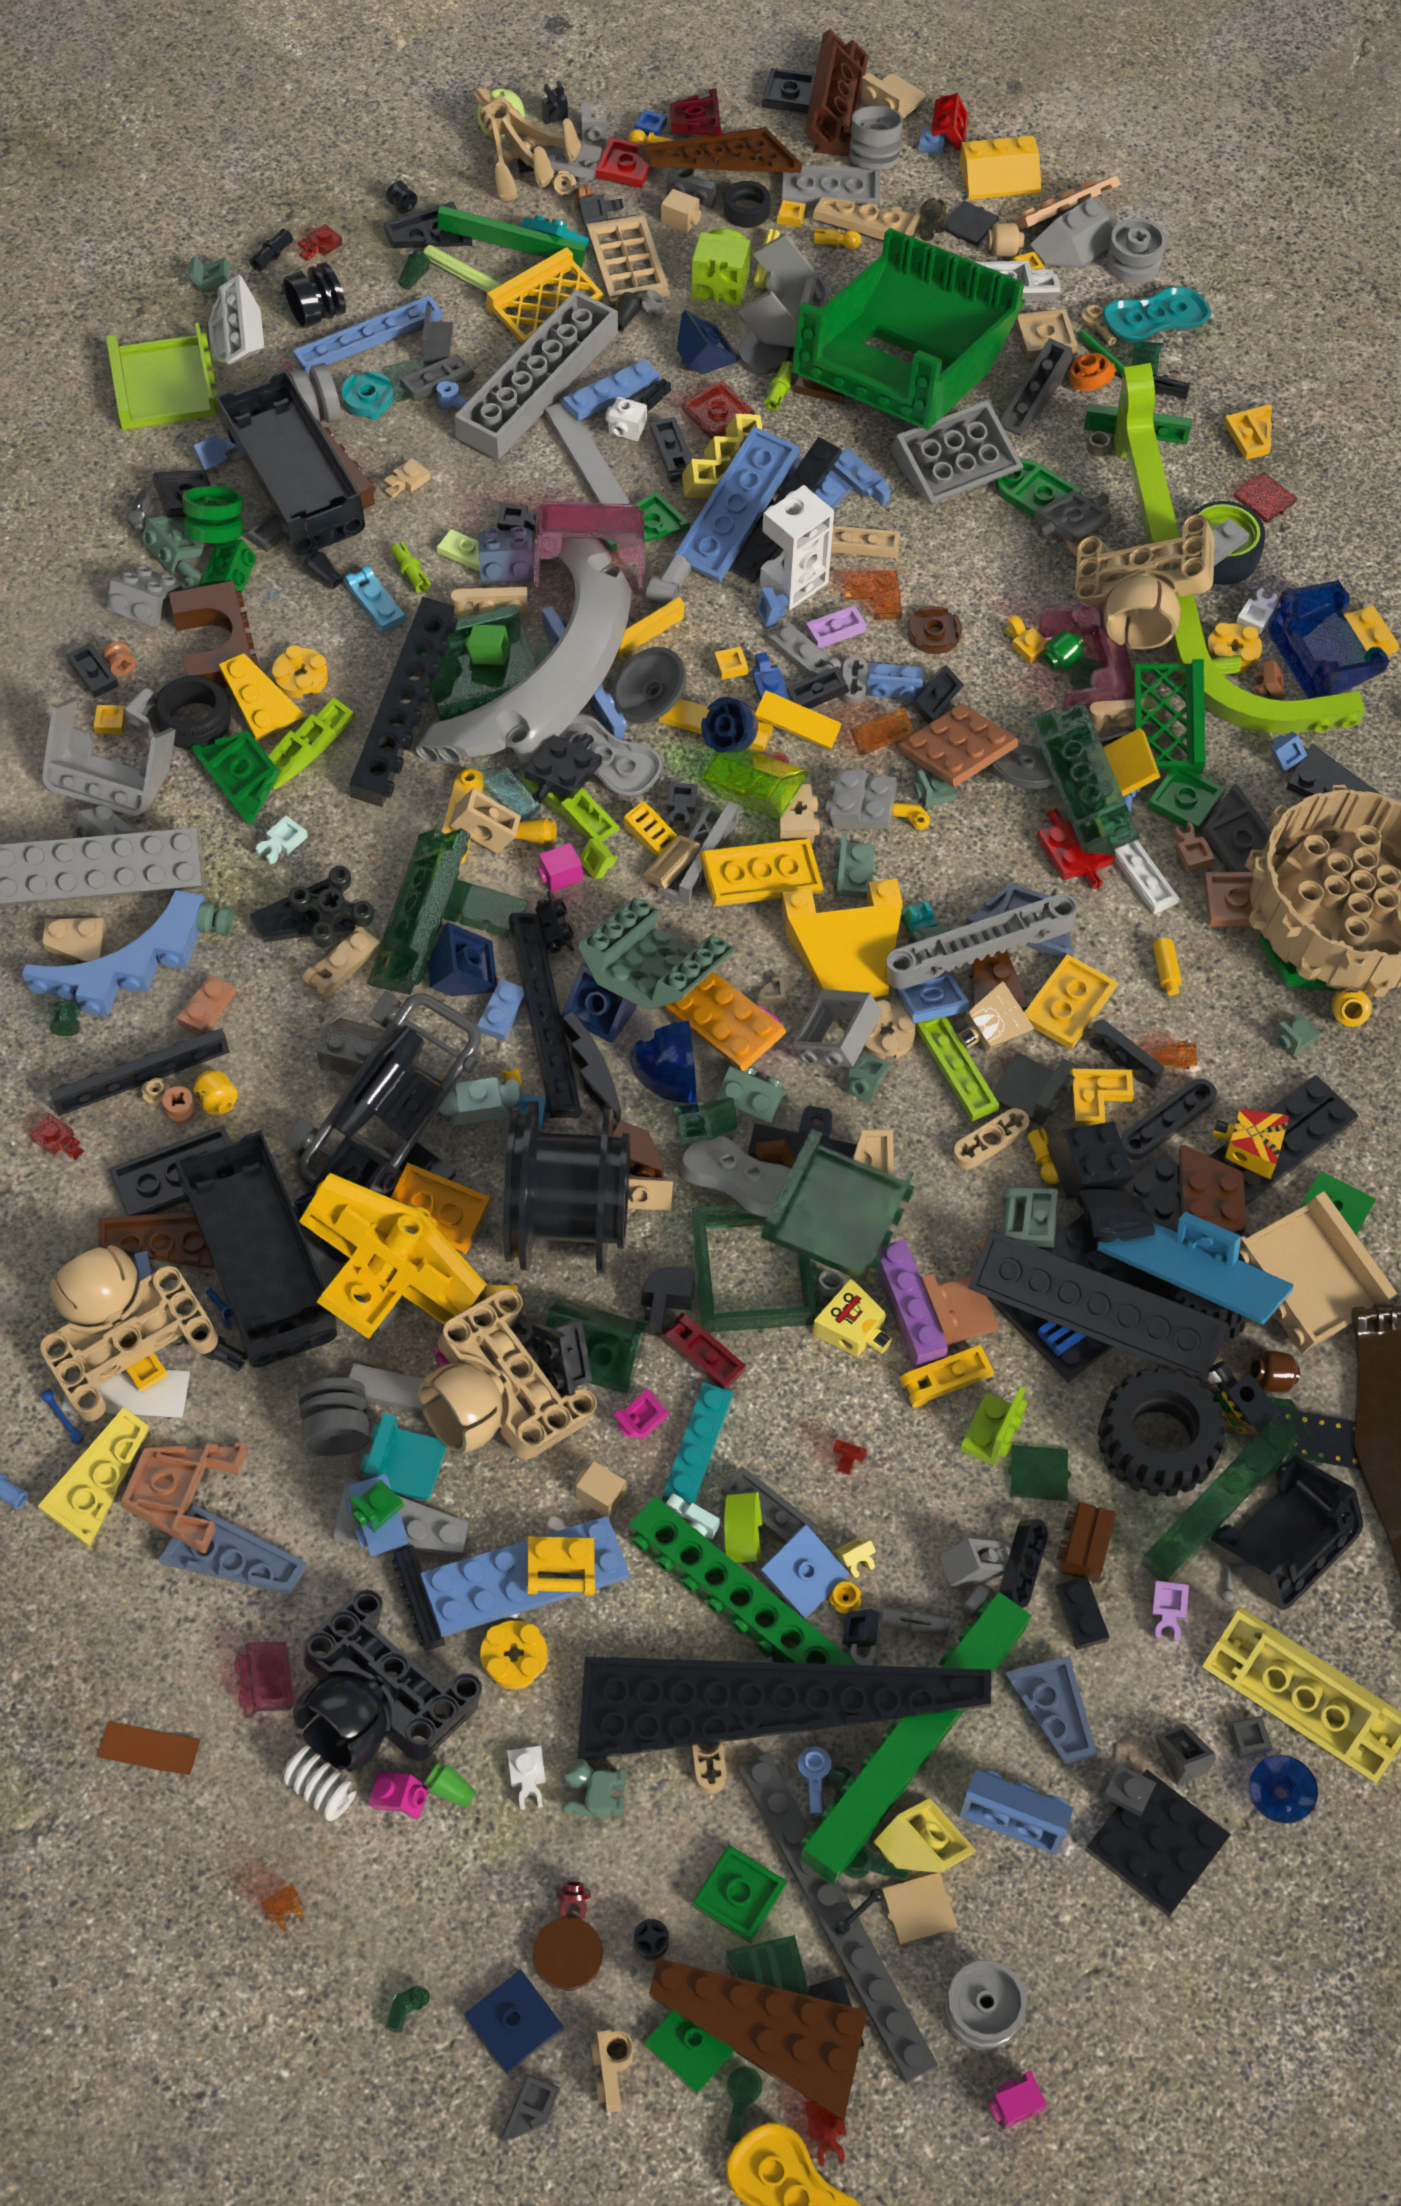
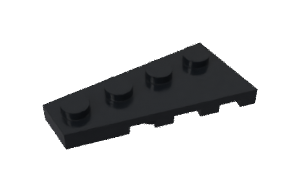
[1286,744,1382,798]

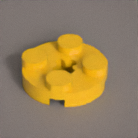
[1206,623,1262,673]
[272,645,328,698]
[480,1621,548,1689]

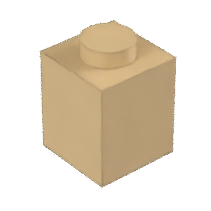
[661,189,701,233]
[574,1461,627,1518]

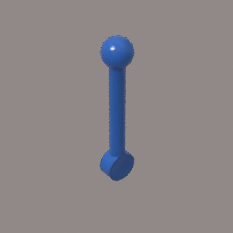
[41,1390,84,1445]

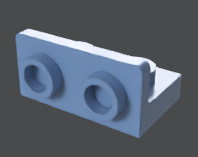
[866,663,924,700]

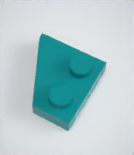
[521,215,590,249]

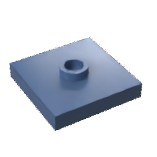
[895,973,970,1024]
[758,1524,850,1619]

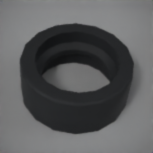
[724,181,771,228]

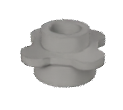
[639,289,664,315]

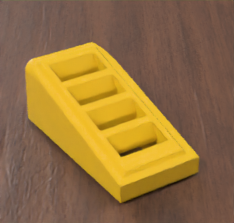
[624,801,678,858]

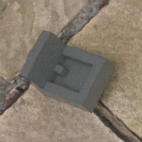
[1099,1764,1156,1817]

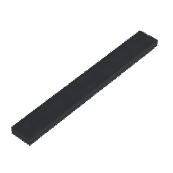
[508,912,582,1118]

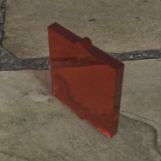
[1233,472,1298,523]

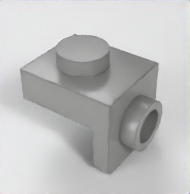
[576,102,606,142]

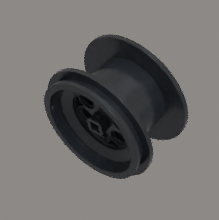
[503,1101,630,1275]

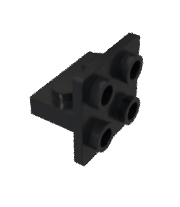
[531,1318,593,1396]

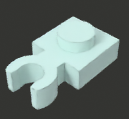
[256,816,308,865]
[666,1494,720,1541]

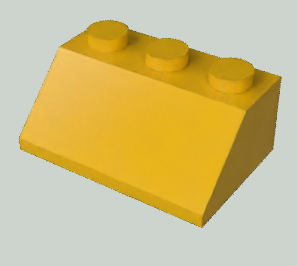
[959,135,1041,200]

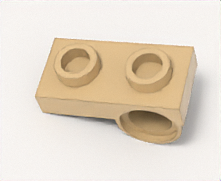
[591,2030,634,2113]

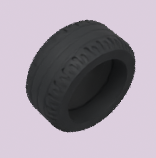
[154,675,231,750]

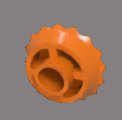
[1066,353,1117,392]

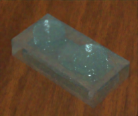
[484,767,541,822]

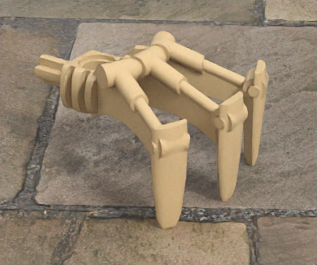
[474,87,581,201]

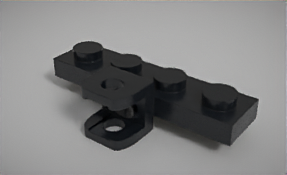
[748,1105,857,1175]

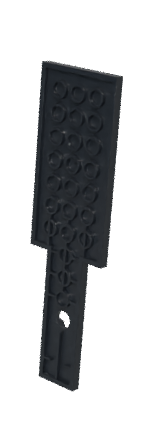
[987,1075,1359,1382]

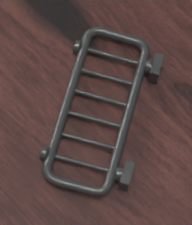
[283,990,481,1197]

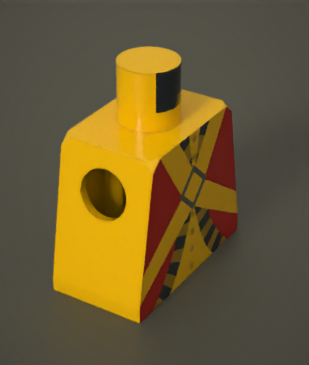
[1212,1109,1289,1179]

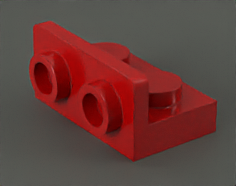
[931,93,969,150]

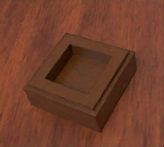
[755,1139,795,1169]

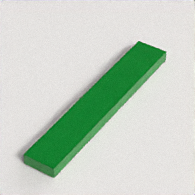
[438,206,586,267]

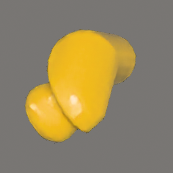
[892,802,930,830]

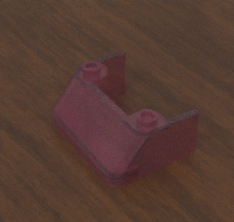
[534,501,645,590]
[1038,604,1135,723]

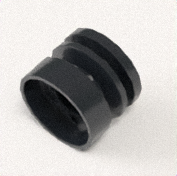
[283,262,346,329]

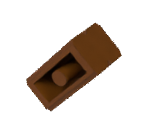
[1056,1502,1116,1582]

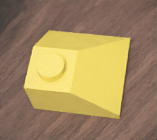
[874,1798,976,1873]

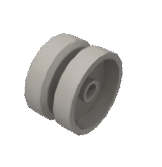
[1107,218,1166,284]
[289,363,341,423]
[944,1960,1027,2050]

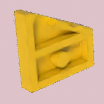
[1224,404,1272,460]

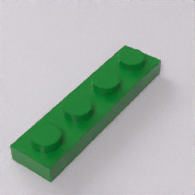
[1084,404,1192,445]

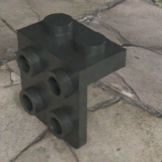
[992,1054,1075,1126]

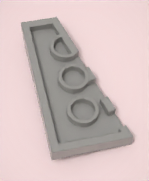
[333,1476,469,1558]

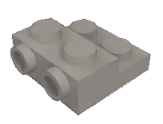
[826,770,897,829]

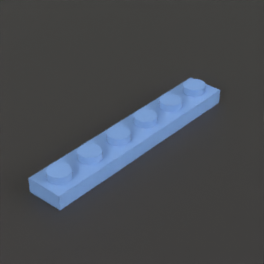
[293,295,443,373]
[542,606,627,741]

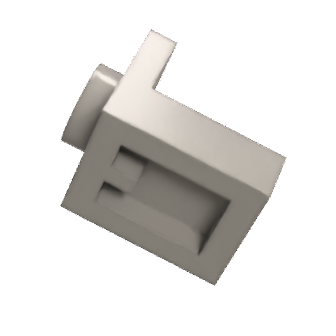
[124,688,156,739]

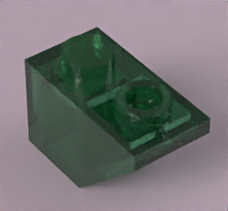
[673,1097,738,1145]

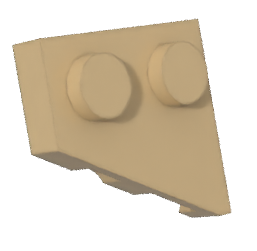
[43,918,105,963]

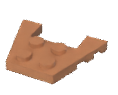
[121,1442,248,1554]

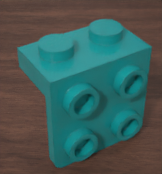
[361,1413,447,1500]

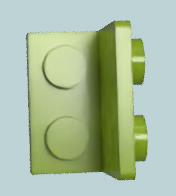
[960,1386,1029,1466]

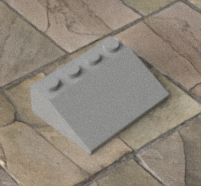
[890,400,1024,505]

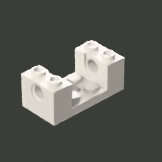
[760,485,834,611]

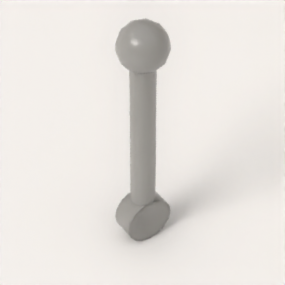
[1222,1563,1235,1602]

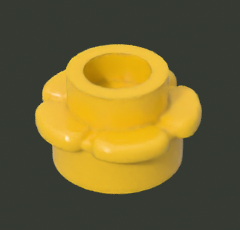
[829,1582,862,1614]

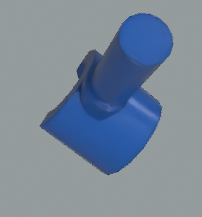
[206,1287,233,1330]

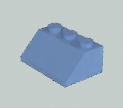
[959,1770,1073,1855]

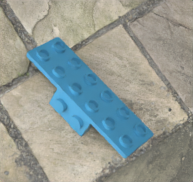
[1097,1212,1293,1324]

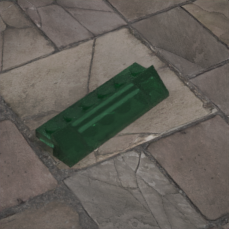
[1029,702,1140,855]
[367,828,470,995]

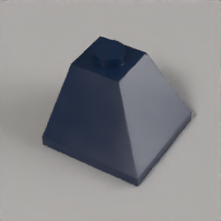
[677,310,740,374]
[428,922,497,997]
[561,963,637,1043]

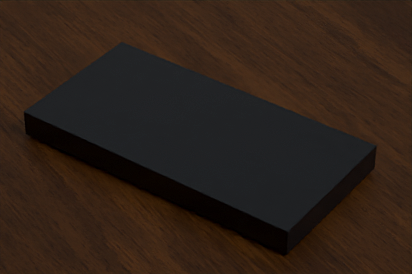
[108,1125,232,1216]

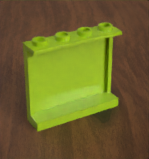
[106,322,217,430]

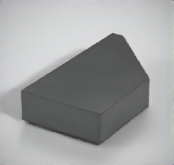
[501,2074,561,2143]

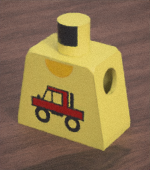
[813,1279,892,1356]

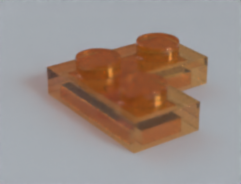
[843,570,902,620]

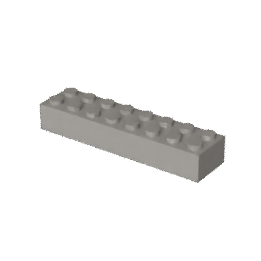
[454,290,618,461]
[0,828,205,907]

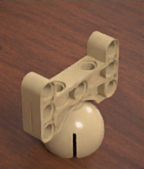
[1075,514,1215,650]
[40,1245,218,1421]
[418,1289,597,1459]

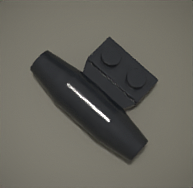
[330,1025,445,1142]

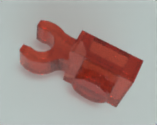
[298,224,342,261]
[29,1113,84,1160]

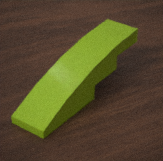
[268,697,356,790]
[520,773,620,842]

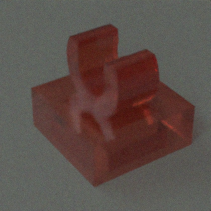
[833,1439,869,1476]

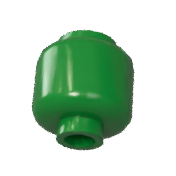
[1043,630,1085,671]

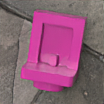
[613,1389,670,1440]
[368,1772,428,1819]

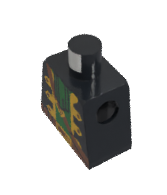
[1208,1361,1281,1434]

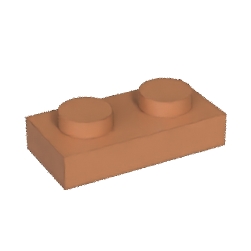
[177,974,236,1035]

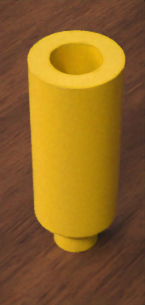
[1152,938,1182,996]

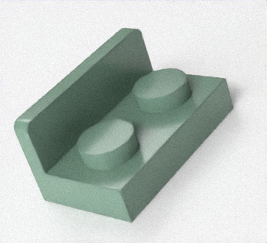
[141,516,203,572]
[832,833,875,898]

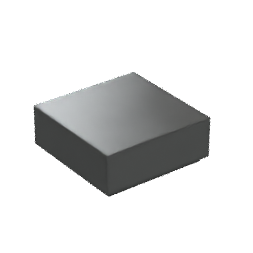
[1228,1716,1272,1759]

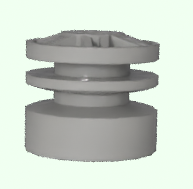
[849,106,903,170]

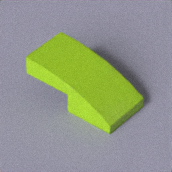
[724,1492,763,1563]

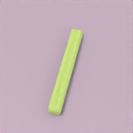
[423,245,502,293]

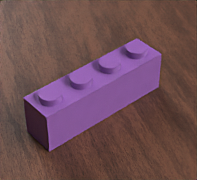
[873,1239,948,1370]

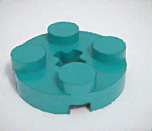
[342,371,394,420]

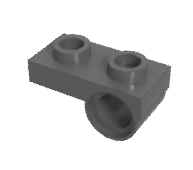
[667,168,716,208]

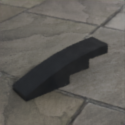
[563,1011,621,1123]

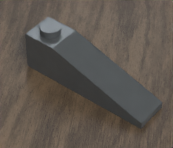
[1000,338,1073,437]

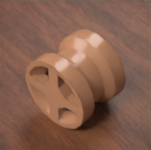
[102,641,137,676]
[162,1086,196,1124]

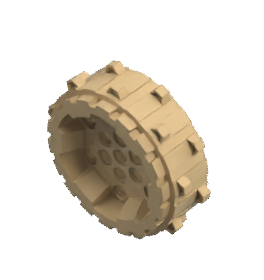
[1245,785,1401,997]

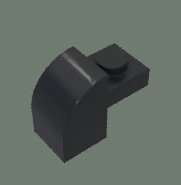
[641,1267,695,1336]

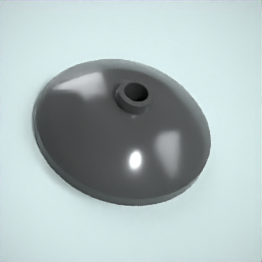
[611,647,687,724]

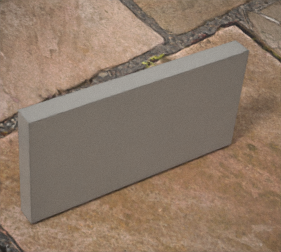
[781,165,880,208]

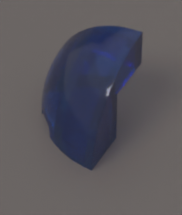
[629,1021,697,1103]

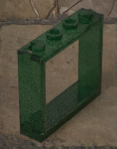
[691,1200,821,1333]

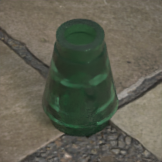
[398,251,431,290]

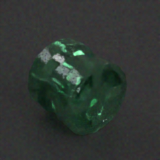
[50,1001,81,1036]

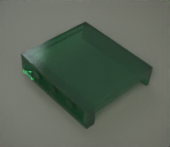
[419,604,537,721]
[761,1129,915,1282]

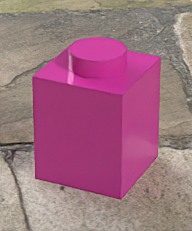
[536,843,583,892]

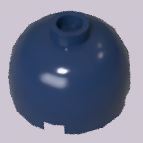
[701,697,758,754]

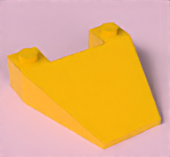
[781,879,903,1000]

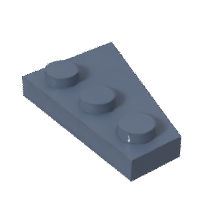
[1004,1656,1097,1764]

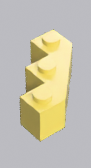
[682,414,762,499]

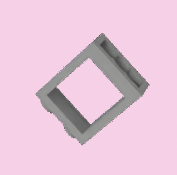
[792,989,882,1067]

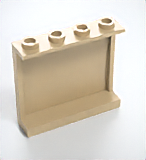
[1238,1191,1398,1354]

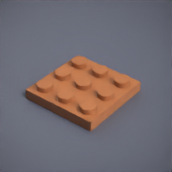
[899,703,1018,788]

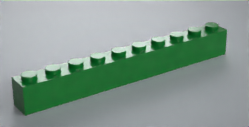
[800,1592,1032,1885]

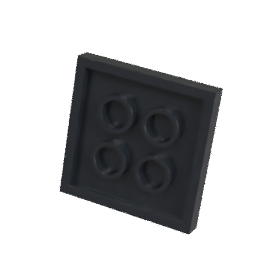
[1085,1769,1231,1917]

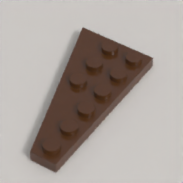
[638,127,803,173]

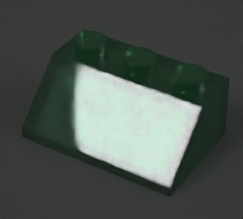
[537,1299,648,1393]

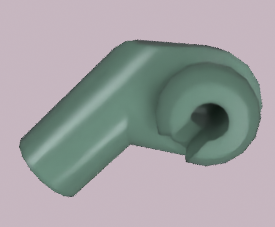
[177,560,203,590]

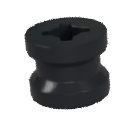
[386,181,417,214]
[634,1919,669,1961]

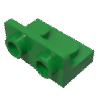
[200,539,256,593]

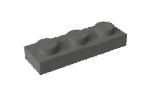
[721,1466,817,1544]

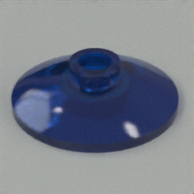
[1249,1755,1318,1824]

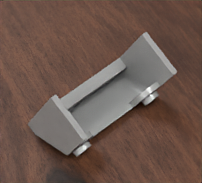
[738,233,828,348]
[42,698,176,816]

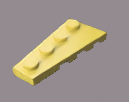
[38,1407,149,1548]

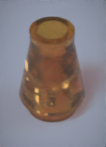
[1153,1040,1197,1070]

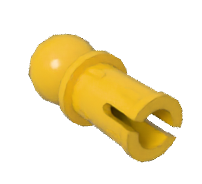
[628,129,674,144]
[813,228,861,250]
[1027,1128,1060,1185]

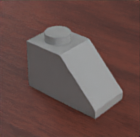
[939,1538,1010,1588]

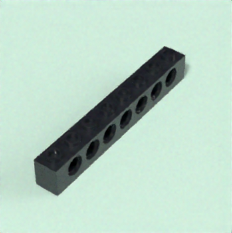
[349,596,458,807]

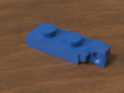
[752,652,792,701]

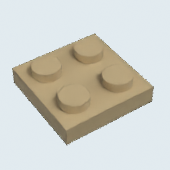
[1015,309,1078,359]

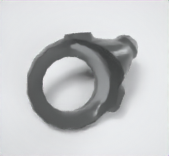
[126,490,151,533]

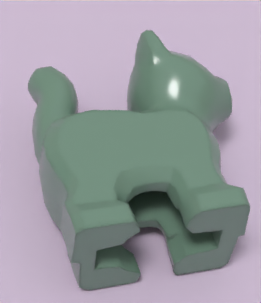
[561,1759,626,1819]

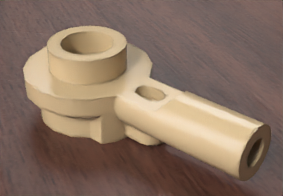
[1081,305,1117,345]

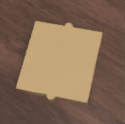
[882,1873,958,1946]

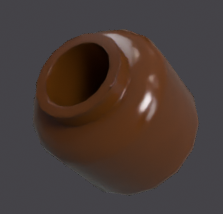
[1250,1350,1300,1394]

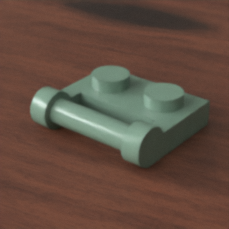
[1001,1188,1059,1248]

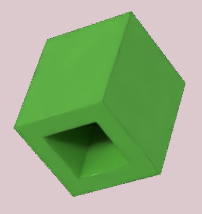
[465,625,511,665]

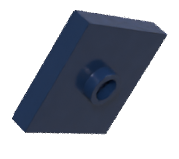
[464,1969,564,2074]

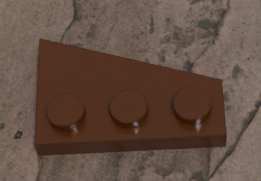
[972,949,1029,1012]

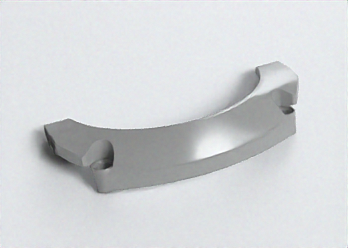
[415,527,632,764]

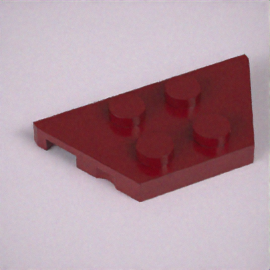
[670,88,722,136]

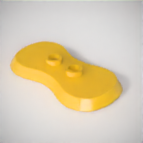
[726,2122,861,2206]

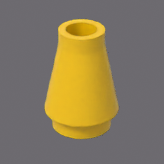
[514,818,557,846]

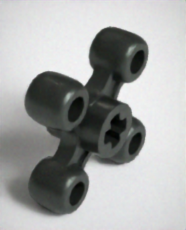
[288,866,374,948]

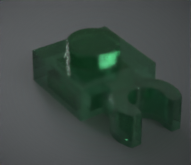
[1070,657,1105,706]

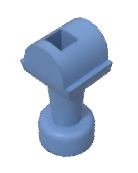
[436,381,468,411]

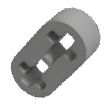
[841,656,868,706]

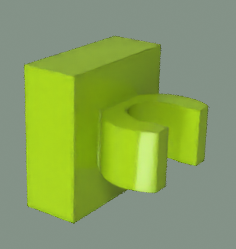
[579,838,618,879]

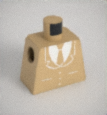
[957,981,1035,1052]

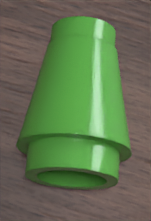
[424,1761,477,1809]

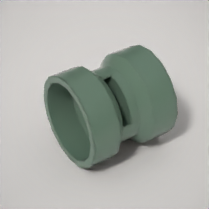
[196,902,234,936]

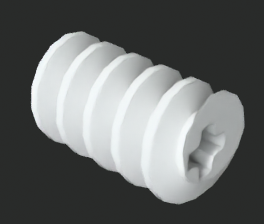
[282,1745,357,1821]

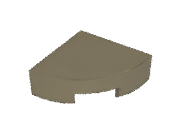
[757,975,787,1007]

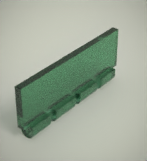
[408,868,528,938]

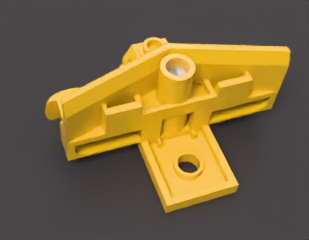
[299,1173,487,1339]

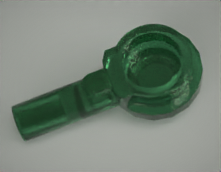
[843,1846,908,1881]
[725,2067,763,2143]

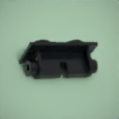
[535,891,574,953]

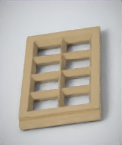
[586,215,670,305]

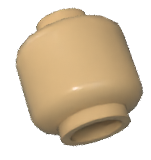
[987,223,1024,257]

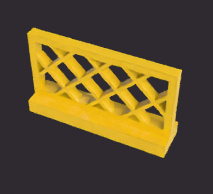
[486,247,604,344]

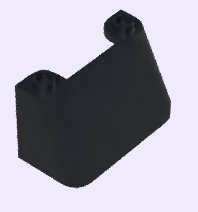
[1209,1455,1363,1610]

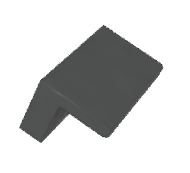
[422,306,454,364]

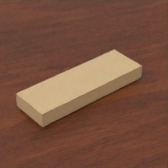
[831,526,900,558]

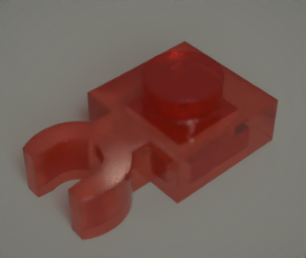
[805,2101,846,2167]

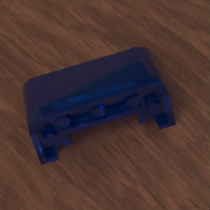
[1268,580,1390,699]

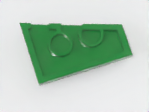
[594,491,690,552]

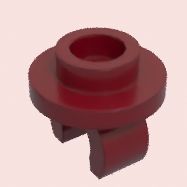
[556,1881,591,1918]

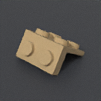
[860,72,926,118]

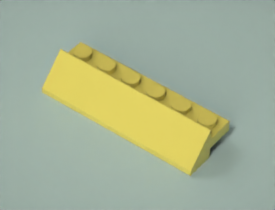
[1202,1607,1401,1784]

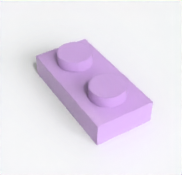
[805,605,867,648]

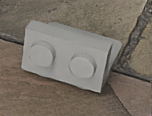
[107,565,183,627]

